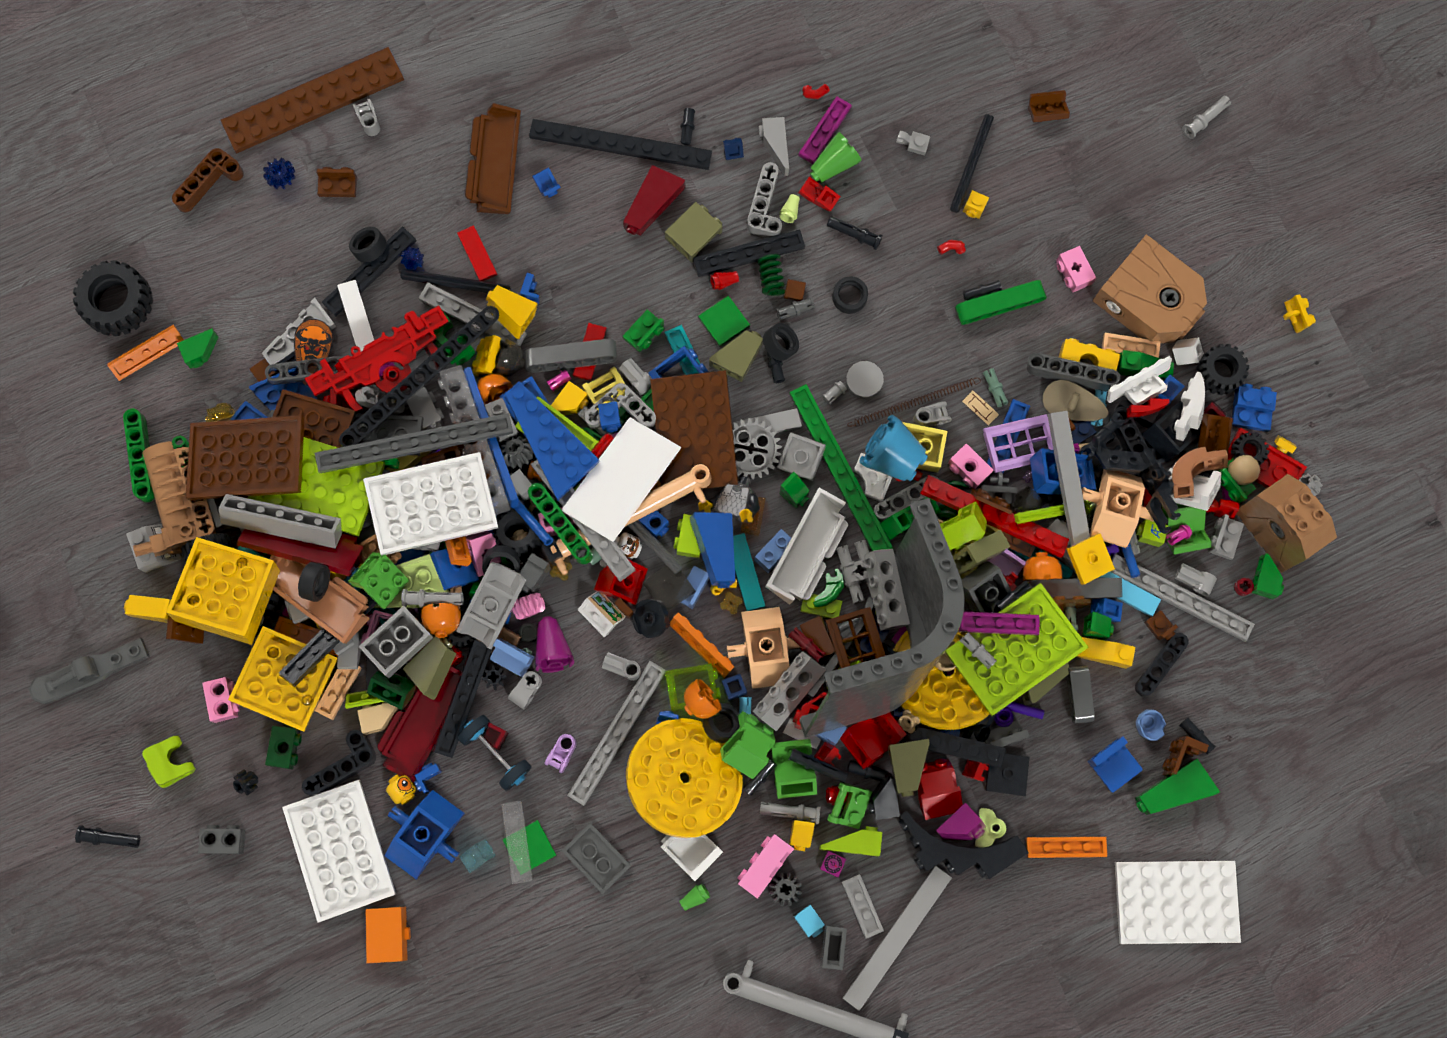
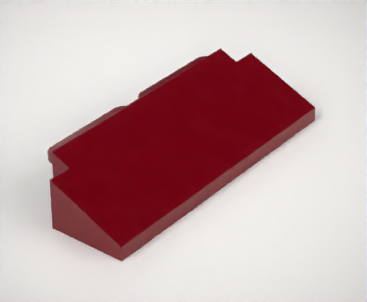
[237,529,363,576]
[377,666,461,783]

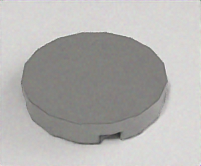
[846,361,884,398]

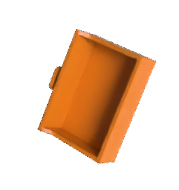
[366,907,411,963]

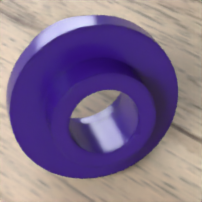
[994,708,1014,727]

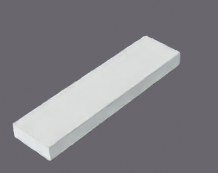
[337,280,374,352]

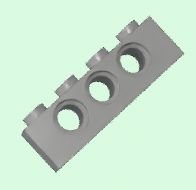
[863,549,910,631]
[753,651,826,731]

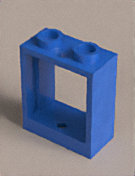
[649,346,709,379]

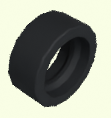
[349,226,387,263]
[832,276,868,314]
[763,323,799,361]
[482,545,520,574]
[298,562,330,602]
[703,703,740,743]

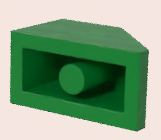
[177,328,219,369]
[779,472,810,508]
[1252,553,1284,599]
[1082,612,1114,640]

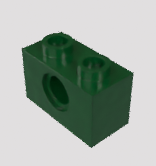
[367,670,416,710]
[265,726,302,770]

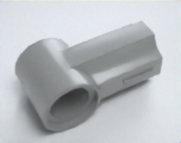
[619,358,652,397]
[1175,563,1217,597]
[602,652,642,681]

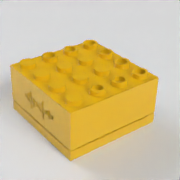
[166,537,280,645]
[228,626,338,732]

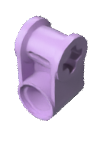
[544,734,577,774]

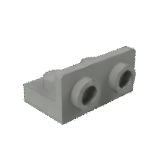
[1209,514,1244,560]

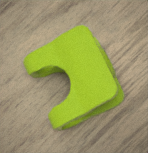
[142,736,196,788]

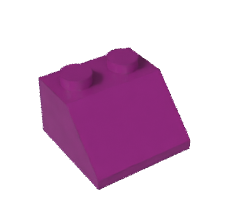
[936,803,986,840]

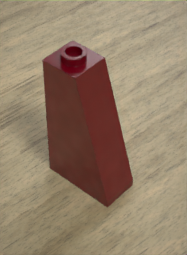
[623,165,685,236]

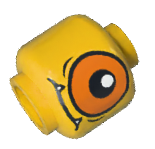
[386,774,416,805]

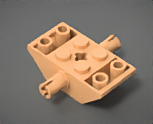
[1082,469,1154,548]
[727,607,801,689]

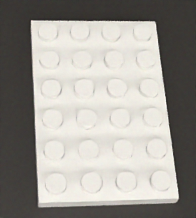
[363,452,498,556]
[282,780,396,922]
[1115,861,1241,944]

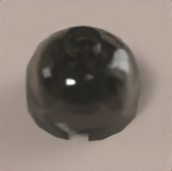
[492,338,525,376]
[1009,486,1042,522]

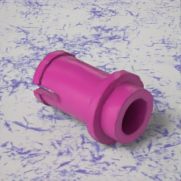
[547,369,572,392]
[1166,525,1192,546]

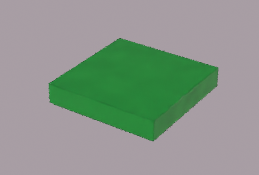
[698,296,750,347]
[503,820,557,875]

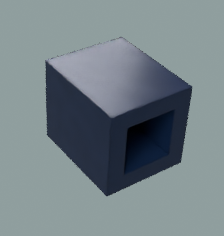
[721,674,747,701]

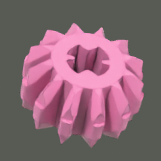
[512,593,545,620]

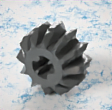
[501,436,534,469]
[768,872,802,907]

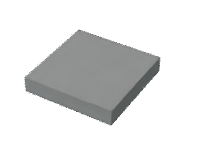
[777,432,826,481]

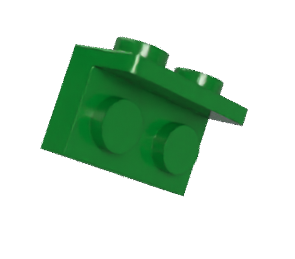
[623,310,664,352]
[1217,459,1256,503]

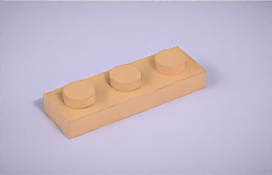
[1102,332,1161,358]
[314,666,362,720]

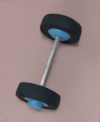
[458,715,532,791]

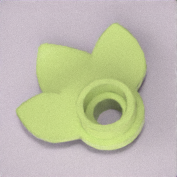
[975,808,1006,848]

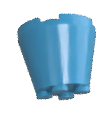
[859,415,928,481]

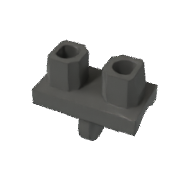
[980,472,1017,503]

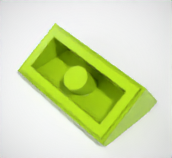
[345,690,384,709]

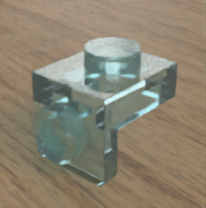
[459,840,496,873]

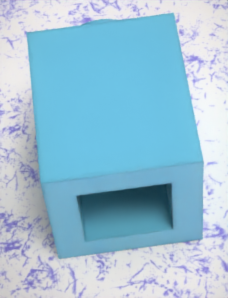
[793,905,825,938]

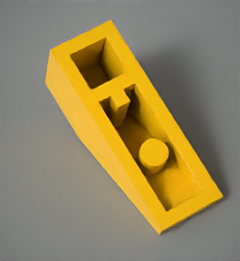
[1076,637,1135,669]

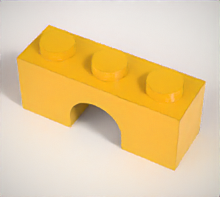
[1059,338,1121,380]

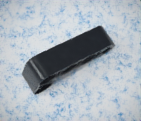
[302,730,377,796]

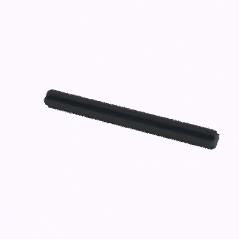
[950,114,994,213]
[400,269,511,293]

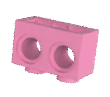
[202,677,240,723]

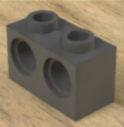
[198,825,245,854]

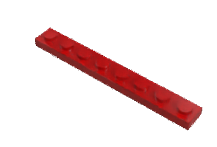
[920,475,1069,558]

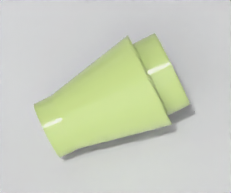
[780,194,800,223]

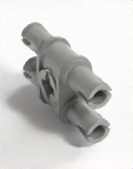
[836,540,873,604]

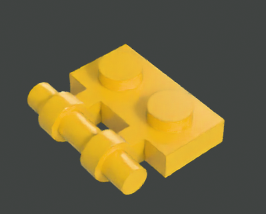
[472,335,501,376]

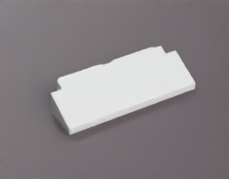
[765,487,848,605]

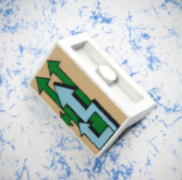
[578,592,625,637]

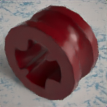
[1234,578,1254,596]

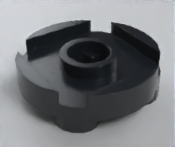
[632,599,670,638]

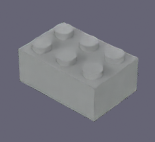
[358,606,434,678]

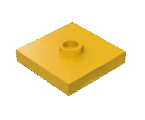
[1067,533,1115,585]

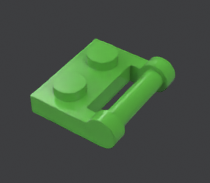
[827,782,872,829]

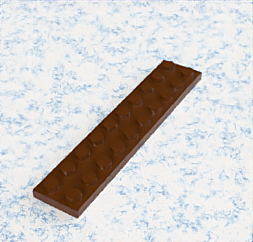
[221,47,404,154]

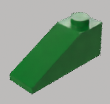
[1116,350,1174,381]
[880,497,940,540]

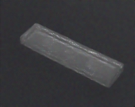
[502,801,533,884]

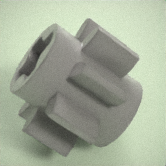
[1299,473,1323,496]

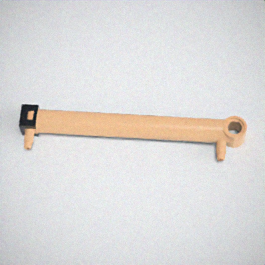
[542,464,712,575]

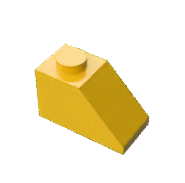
[551,381,589,416]
[789,820,815,852]

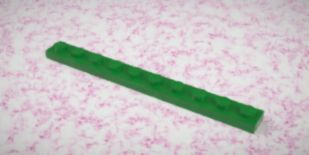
[789,384,894,551]

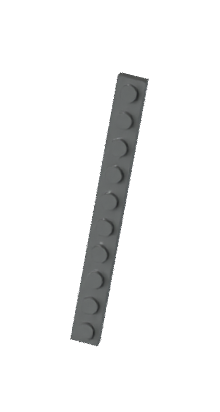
[315,413,513,474]

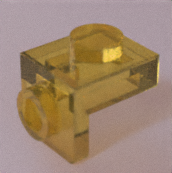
[205,403,235,422]

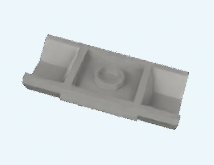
[456,562,526,649]

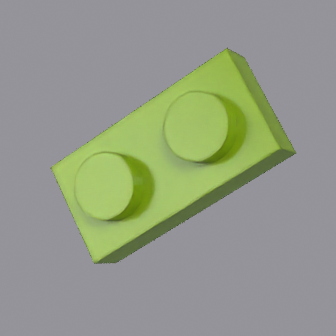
[800,594,842,619]

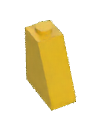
[486,285,538,339]
[124,595,171,623]

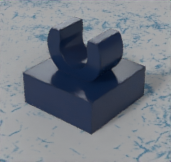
[723,138,744,160]

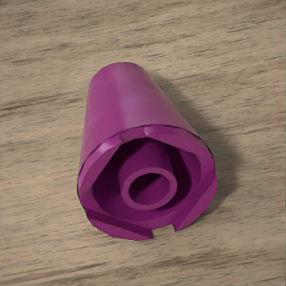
[535,616,574,673]

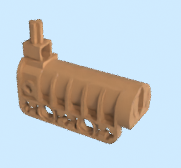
[133,441,216,557]

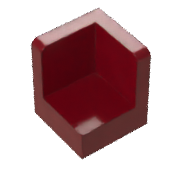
[484,722,509,751]

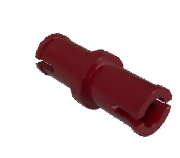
[788,627,826,663]

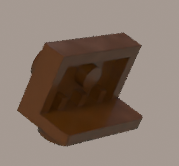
[1028,90,1070,122]
[1198,414,1233,454]

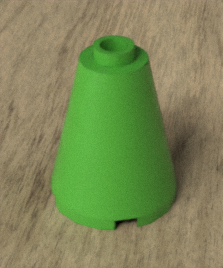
[810,132,861,182]

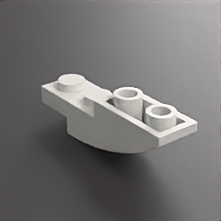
[1174,372,1205,441]

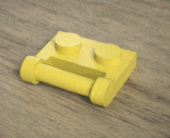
[582,367,626,414]

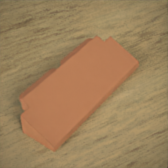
[269,555,370,644]

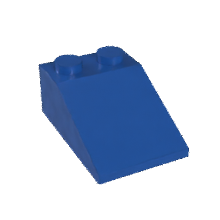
[1030,448,1096,495]

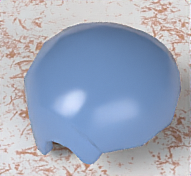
[1136,710,1166,741]

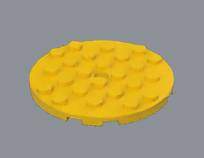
[894,629,990,730]
[626,718,743,838]

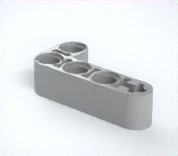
[747,162,782,238]

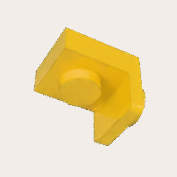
[963,190,989,219]

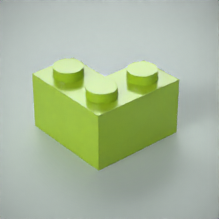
[940,502,987,550]

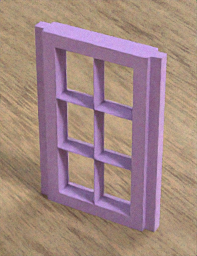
[983,414,1054,473]

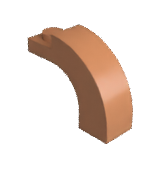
[1172,447,1228,498]

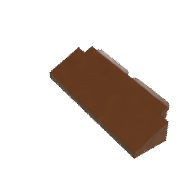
[465,103,521,214]

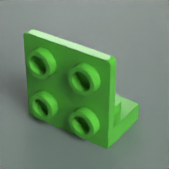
[348,552,409,609]

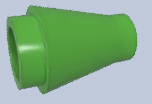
[679,883,710,911]

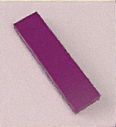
[798,96,852,164]
[959,612,1039,635]

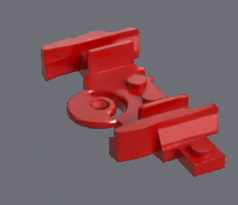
[305,305,449,414]

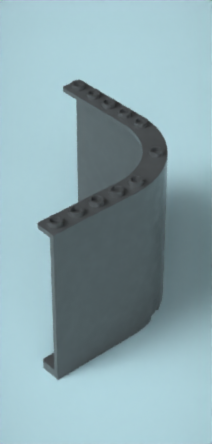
[799,498,964,738]

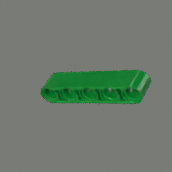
[955,280,1047,325]
[123,408,155,502]
[528,483,593,565]

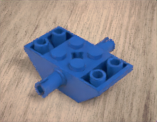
[385,790,465,880]

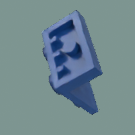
[1087,736,1142,793]

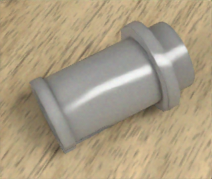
[822,381,847,404]

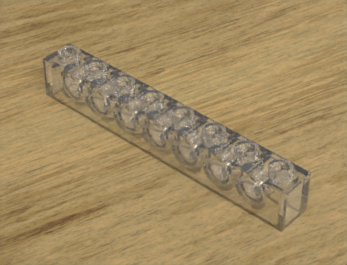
[437,365,510,515]

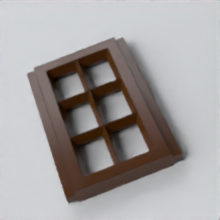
[825,607,886,669]

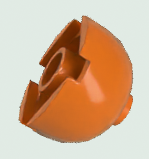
[477,373,513,405]
[1023,552,1062,581]
[421,603,461,638]
[684,679,722,719]

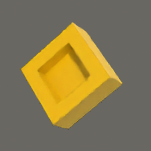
[1274,435,1297,454]

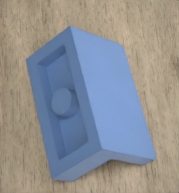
[676,566,710,609]
[490,638,535,677]

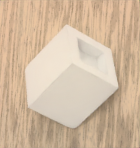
[1172,337,1204,365]

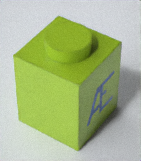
[1136,519,1168,547]

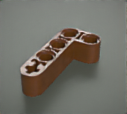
[172,148,244,212]

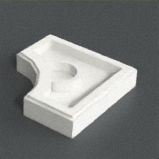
[854,453,892,502]

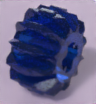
[263,157,295,190]

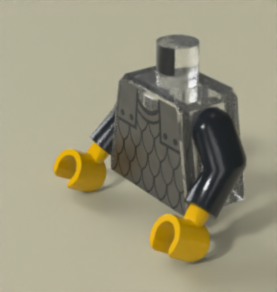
[698,476,760,524]

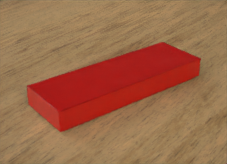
[457,225,497,281]
[573,323,607,381]

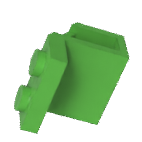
[1162,503,1211,554]
[720,711,775,779]
[771,739,817,799]

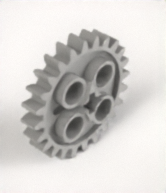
[733,418,782,479]

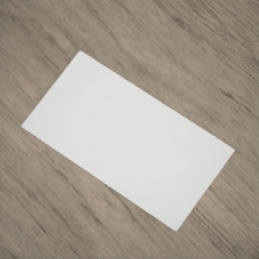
[562,417,681,542]

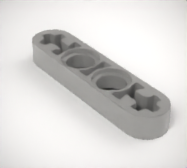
[873,475,938,521]

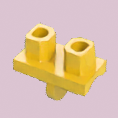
[1283,294,1316,333]

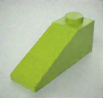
[819,826,882,856]

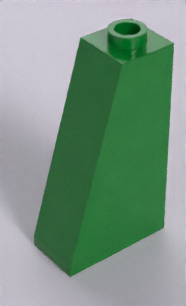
[1135,759,1220,815]

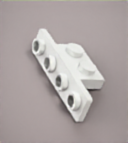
[1107,356,1172,405]

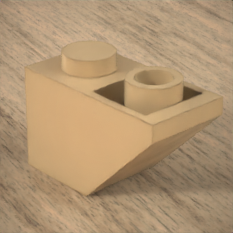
[357,702,399,735]

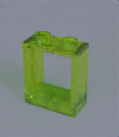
[665,663,721,712]

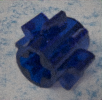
[401,247,424,270]

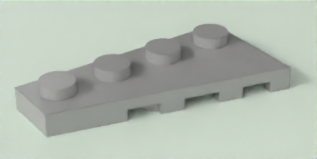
[262,297,336,365]

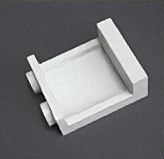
[1169,463,1221,511]
[661,835,723,881]

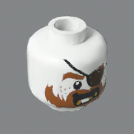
[614,532,642,560]

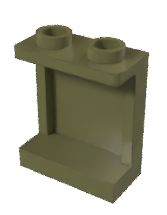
[665,202,723,263]

